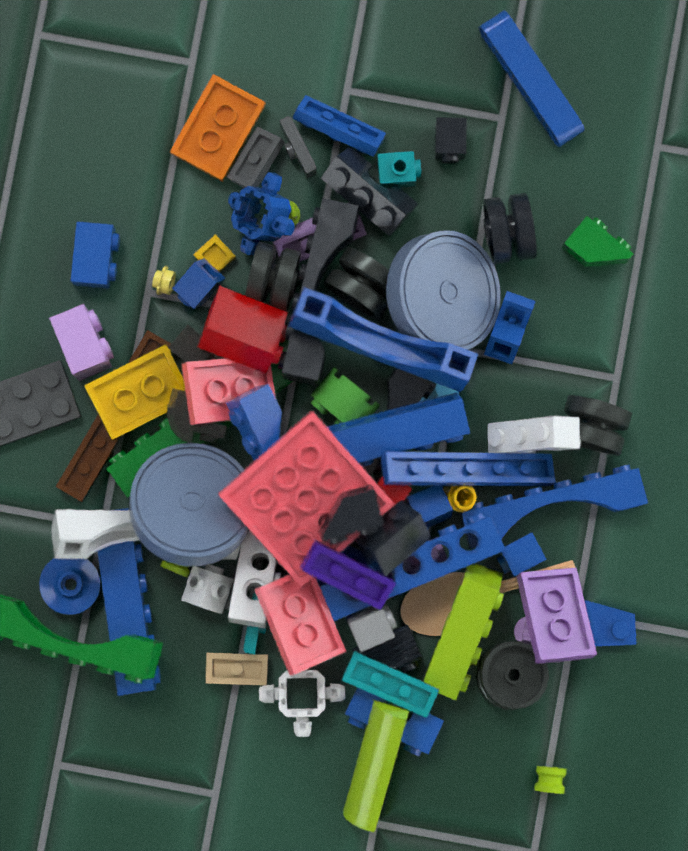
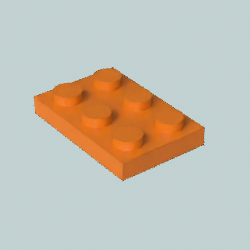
[170,74,266,182]

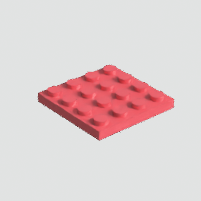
[218,410,394,587]

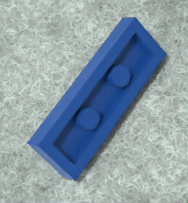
[293,95,386,157]

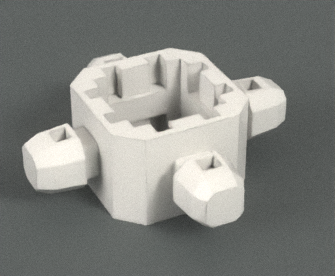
[259,669,345,737]

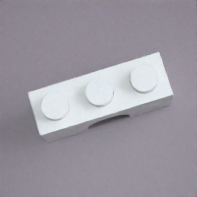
[488,416,580,453]

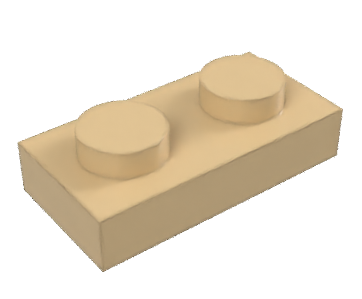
[206,653,268,685]

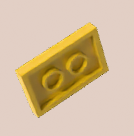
[84,344,187,440]

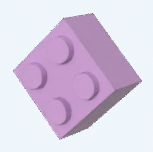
[50,304,114,381]

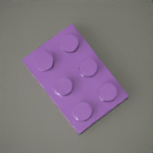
[517,567,597,664]

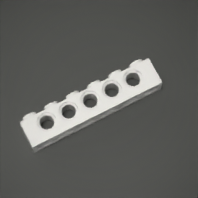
[228,530,281,628]

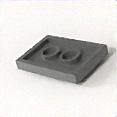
[0,360,81,447]

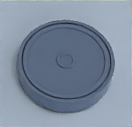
[386,230,501,350]
[129,443,249,566]

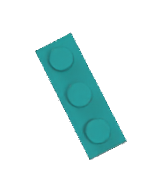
[342,651,439,718]

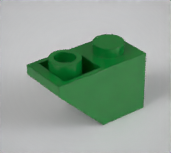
[562,216,634,267]

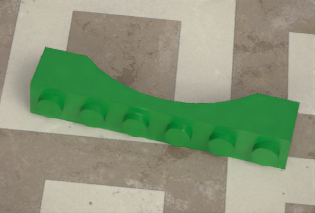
[0,594,164,683]

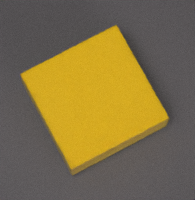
[193,234,236,272]

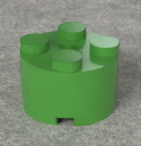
[311,367,381,424]

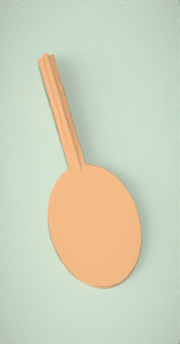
[400,560,575,636]

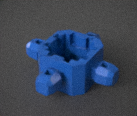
[228,172,295,256]

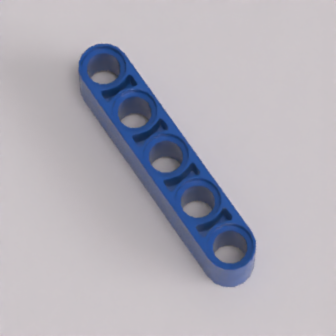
[478,10,585,147]

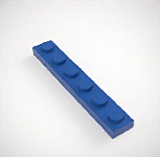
[381,452,556,486]

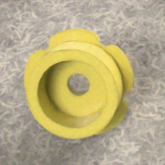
[152,266,176,295]

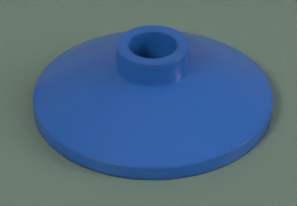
[39,558,101,615]

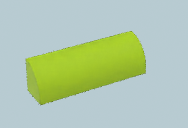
[343,700,409,833]

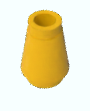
[443,485,476,512]

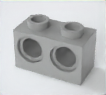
[345,605,397,652]

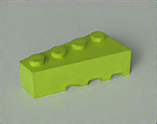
[423,563,504,700]

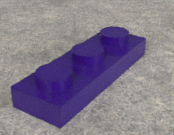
[300,540,396,610]

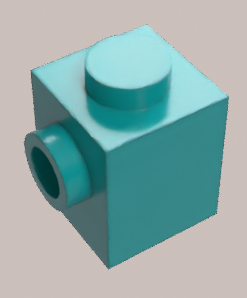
[377,151,421,188]

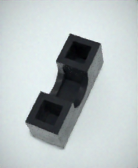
[321,147,418,236]

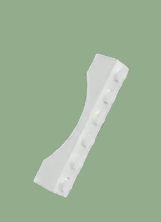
[51,509,241,560]

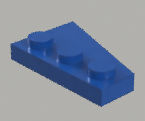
[584,600,637,647]

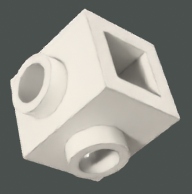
[181,564,234,614]

